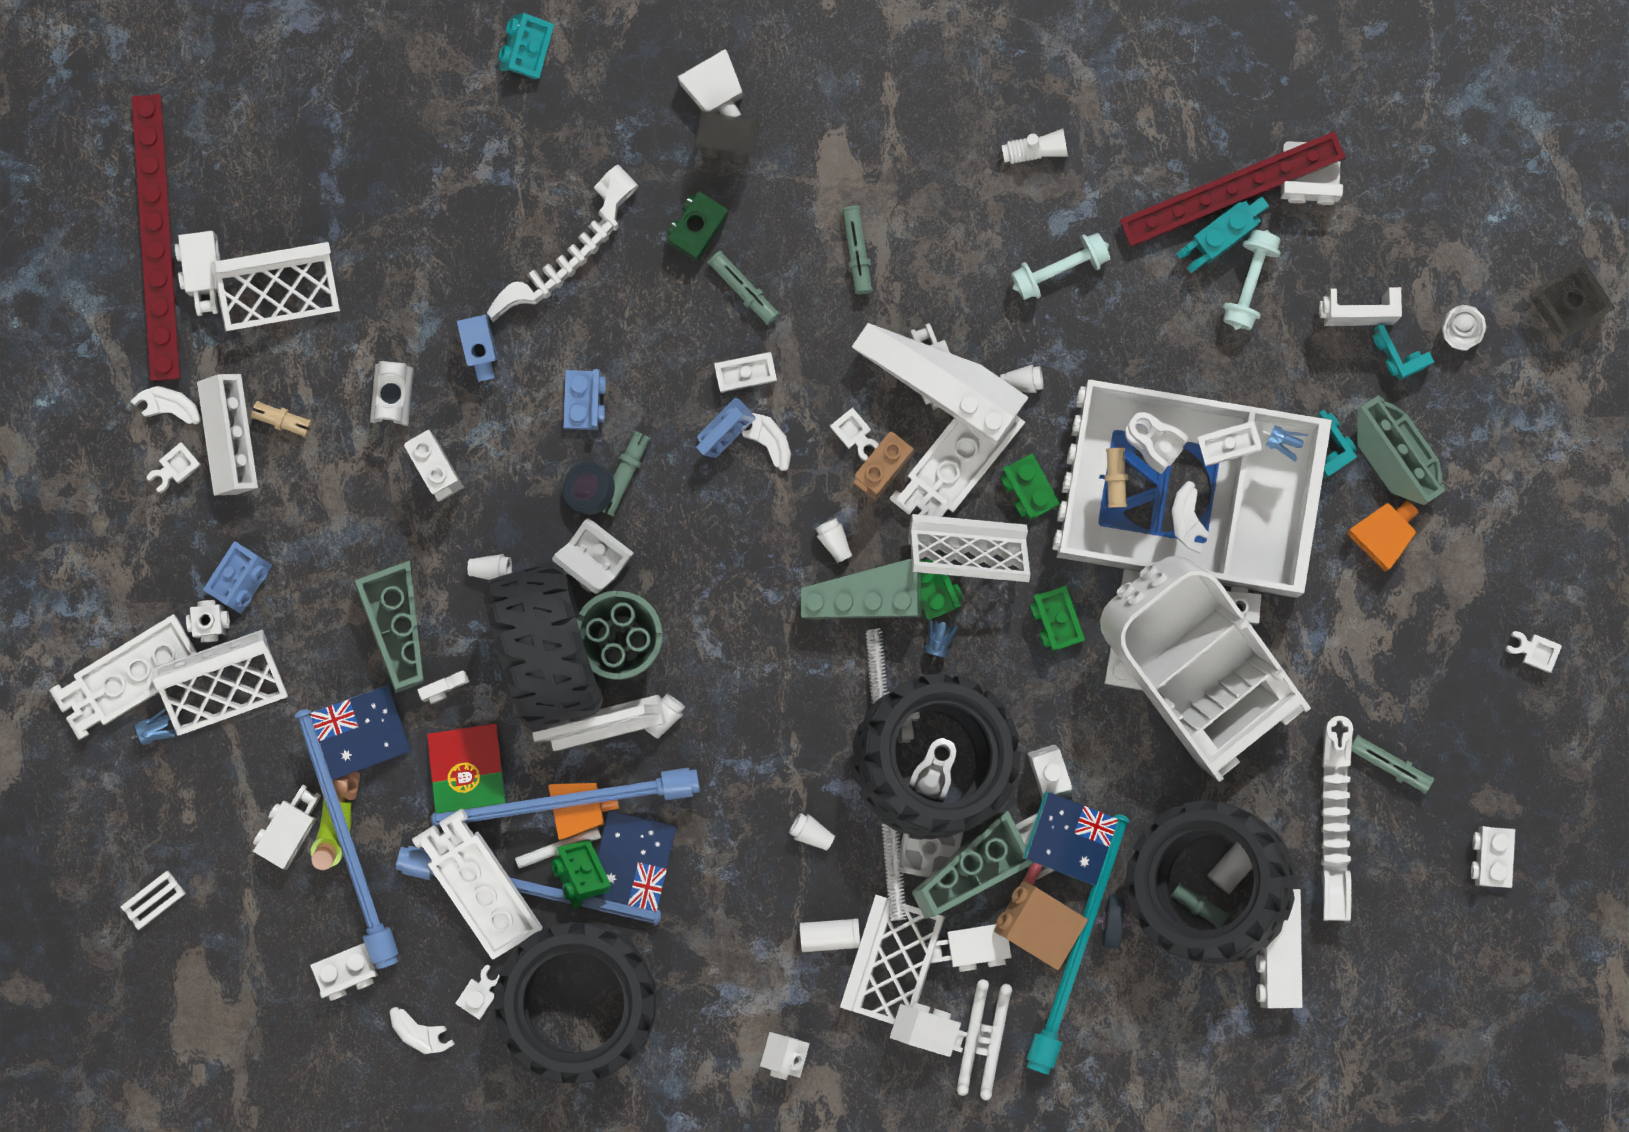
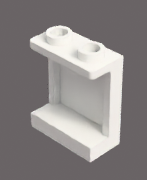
[1319,287,1402,326]
[404,430,464,502]

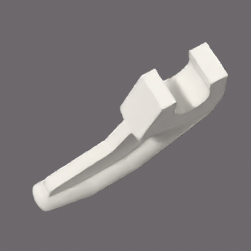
[131,386,201,424]
[742,413,791,471]
[1171,481,1209,554]
[389,1007,455,1054]

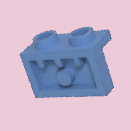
[563,369,606,430]
[696,398,756,458]
[203,541,272,613]

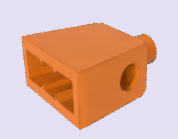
[1346,500,1419,572]
[548,783,619,840]

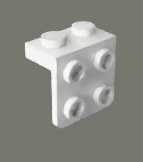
[1280,141,1343,205]
[552,518,634,594]

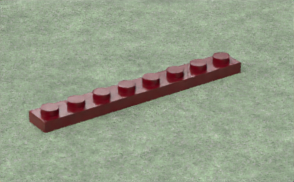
[1120,131,1346,247]

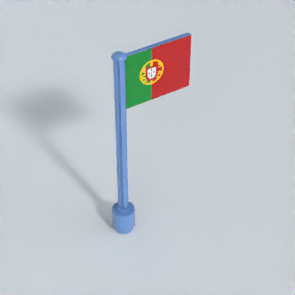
[427,724,700,829]

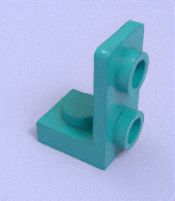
[1372,323,1434,381]
[1316,409,1357,479]

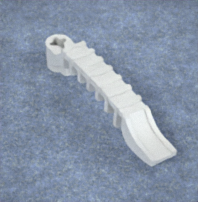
[487,165,638,323]
[1321,716,1353,921]

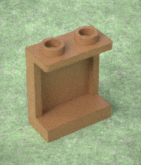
[853,432,914,501]
[994,881,1088,970]

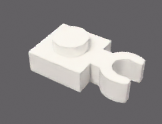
[830,407,879,461]
[147,442,201,493]
[1505,631,1562,673]
[417,670,470,704]
[455,965,500,1020]

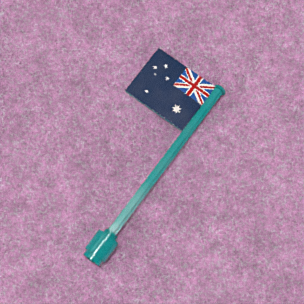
[1023,791,1130,1075]

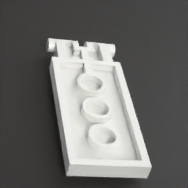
[890,415,1025,517]
[49,614,197,740]
[412,809,542,960]

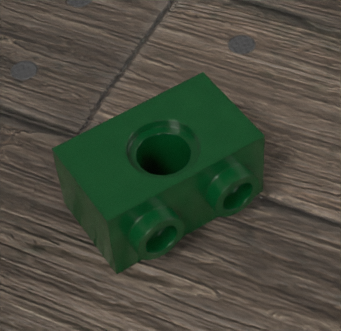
[666,191,729,262]

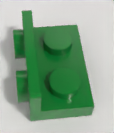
[1000,453,1060,521]
[921,553,964,621]
[551,839,611,909]

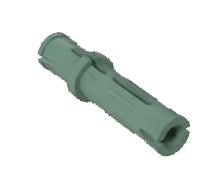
[842,206,873,294]
[708,251,780,325]
[601,431,651,517]
[1351,734,1434,794]

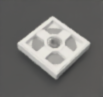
[898,832,963,877]

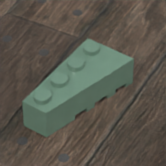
[912,810,1034,919]

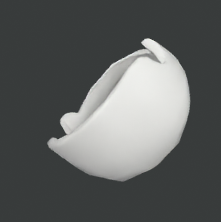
[1441,305,1486,351]

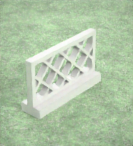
[211,242,340,331]
[908,514,1030,582]
[152,629,288,736]
[532,695,666,751]
[840,895,945,1024]

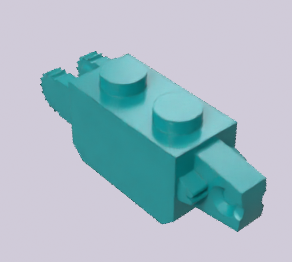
[1176,197,1269,273]

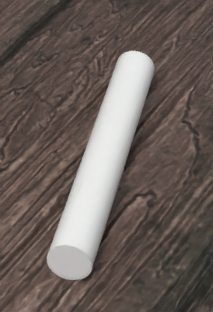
[515,827,601,869]

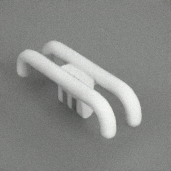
[957,979,1012,1100]

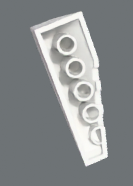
[852,323,1029,446]

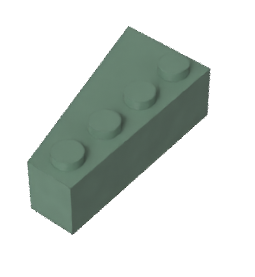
[801,558,922,619]
[355,561,423,693]

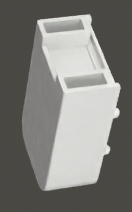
[1100,556,1311,782]

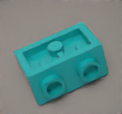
[498,13,554,79]

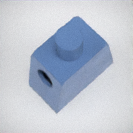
[457,314,497,382]

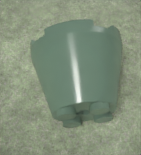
[577,591,663,680]

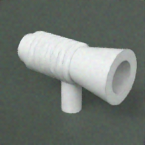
[1002,128,1068,164]

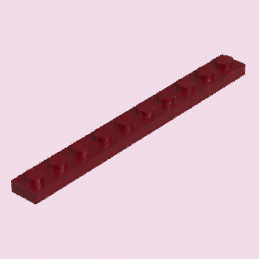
[132,94,181,382]

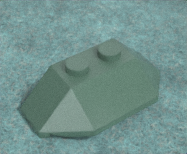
[1357,395,1445,505]

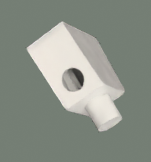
[678,49,743,124]
[1027,744,1072,800]

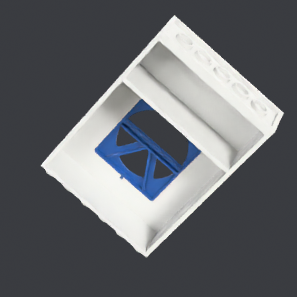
[1053,379,1332,598]

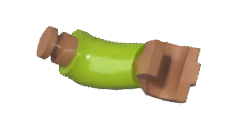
[311,771,360,870]

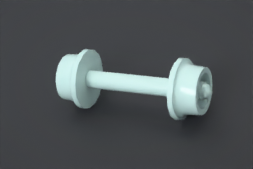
[1223,230,1281,330]
[1011,233,1110,300]

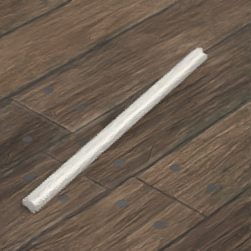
[865,628,907,921]

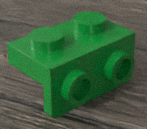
[1030,585,1085,652]

